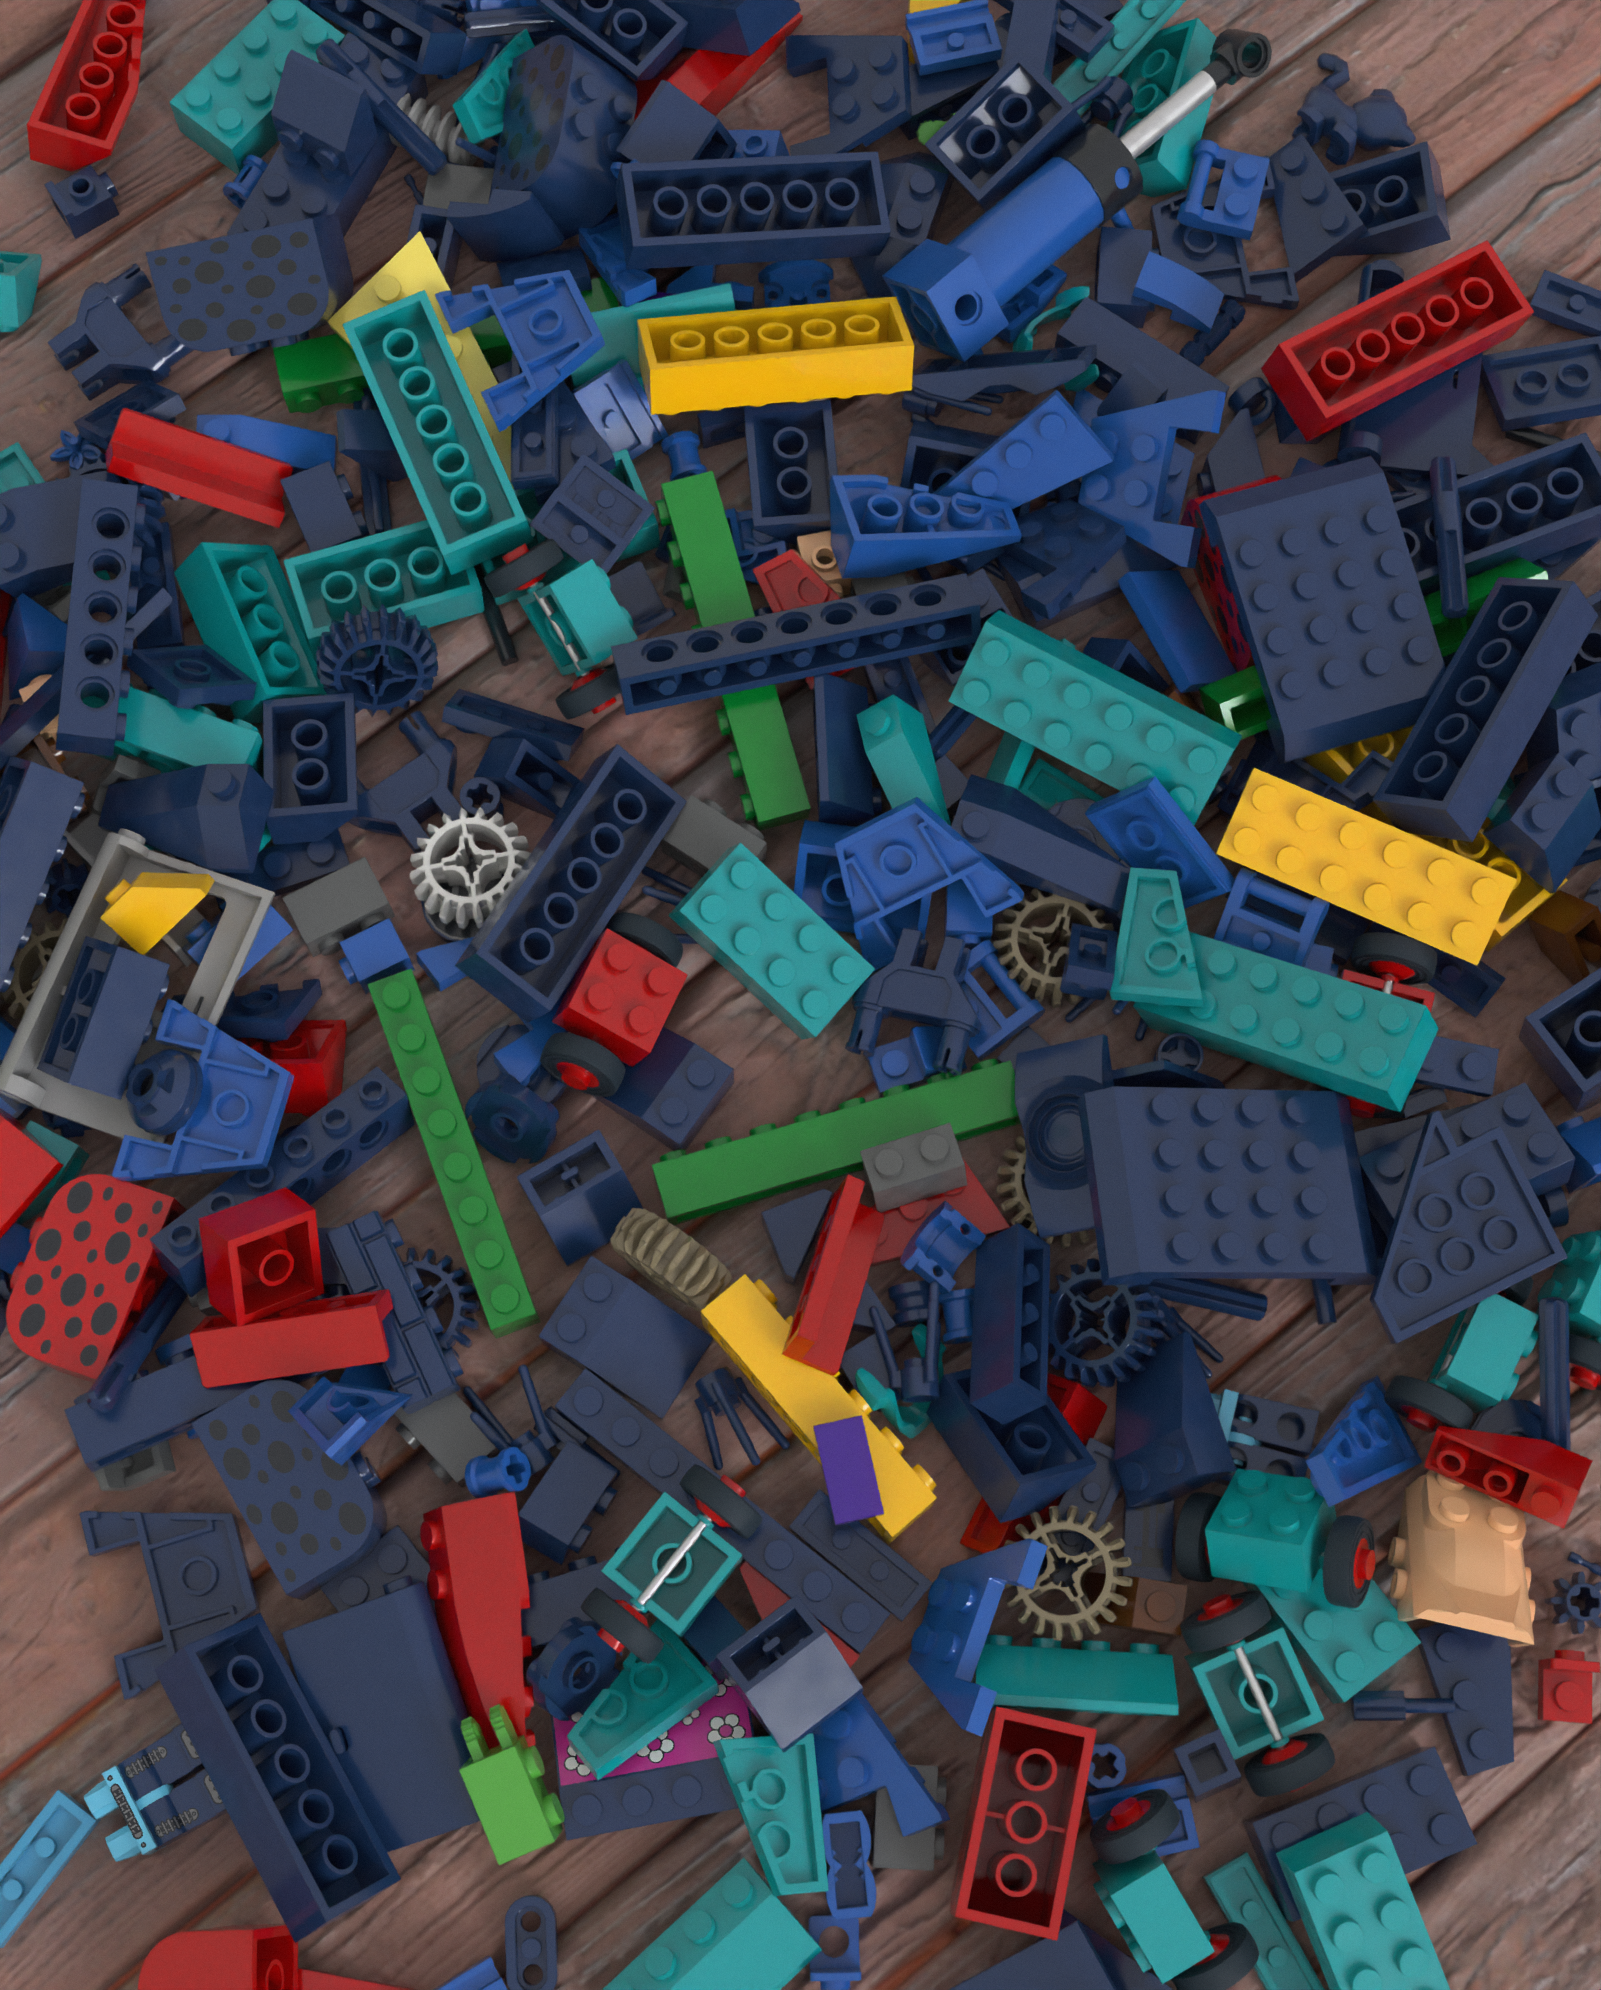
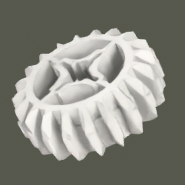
[410,807,531,930]

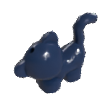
[1292,53,1416,165]

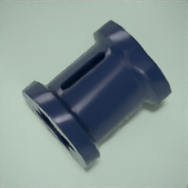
[459,777,504,820]

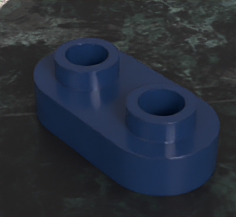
[505,1895,559,1990]

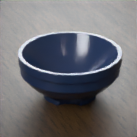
[126,1049,203,1136]

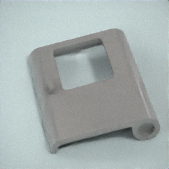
[0,828,275,1144]

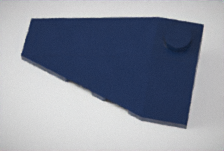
[995,521,1179,631]
[98,764,274,873]
[951,774,1130,914]

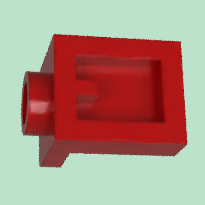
[1538,1650,1600,1724]

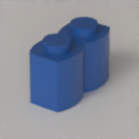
[822,1809,876,1920]

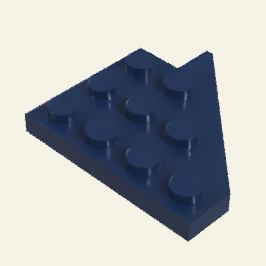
[1369,1110,1568,1344]

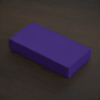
[813,1415,884,1526]

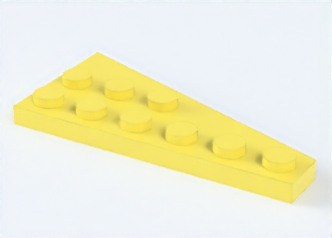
[327,231,514,489]

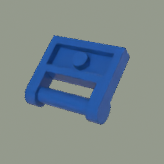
[1177,139,1270,241]
[1213,867,1330,967]
[962,940,1045,1061]

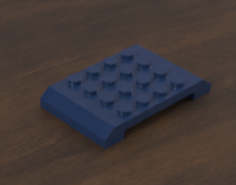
[1199,456,1446,765]
[1078,1086,1379,1285]

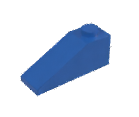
[196,415,337,476]

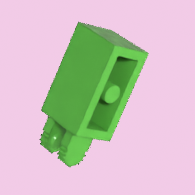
[459,1704,565,1865]

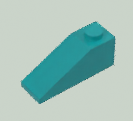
[856,694,951,826]

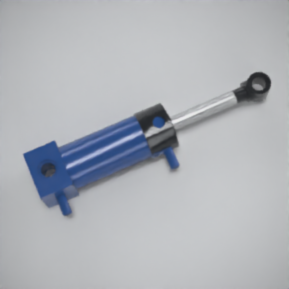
[882,29,1272,362]

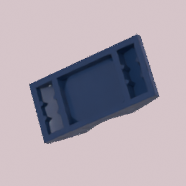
[912,344,1098,401]
[1015,1034,1114,1238]

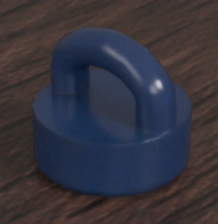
[1227,377,1276,426]

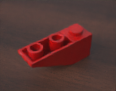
[1424,1425,1593,1529]

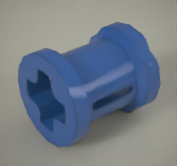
[222,154,268,209]
[661,431,708,481]
[938,1288,975,1345]
[465,1447,531,1499]
[1087,1743,1127,1789]

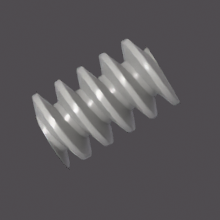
[389,93,484,166]

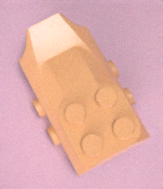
[1388,1470,1535,1647]

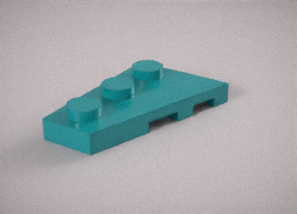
[452,29,535,144]
[1109,867,1205,1008]
[567,1618,719,1780]
[713,1733,829,1896]

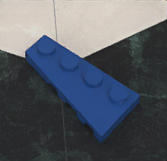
[932,389,1114,509]
[1306,1375,1422,1507]

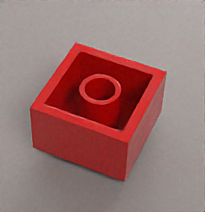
[199,1187,324,1327]

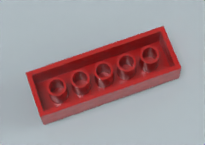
[1261,240,1534,442]

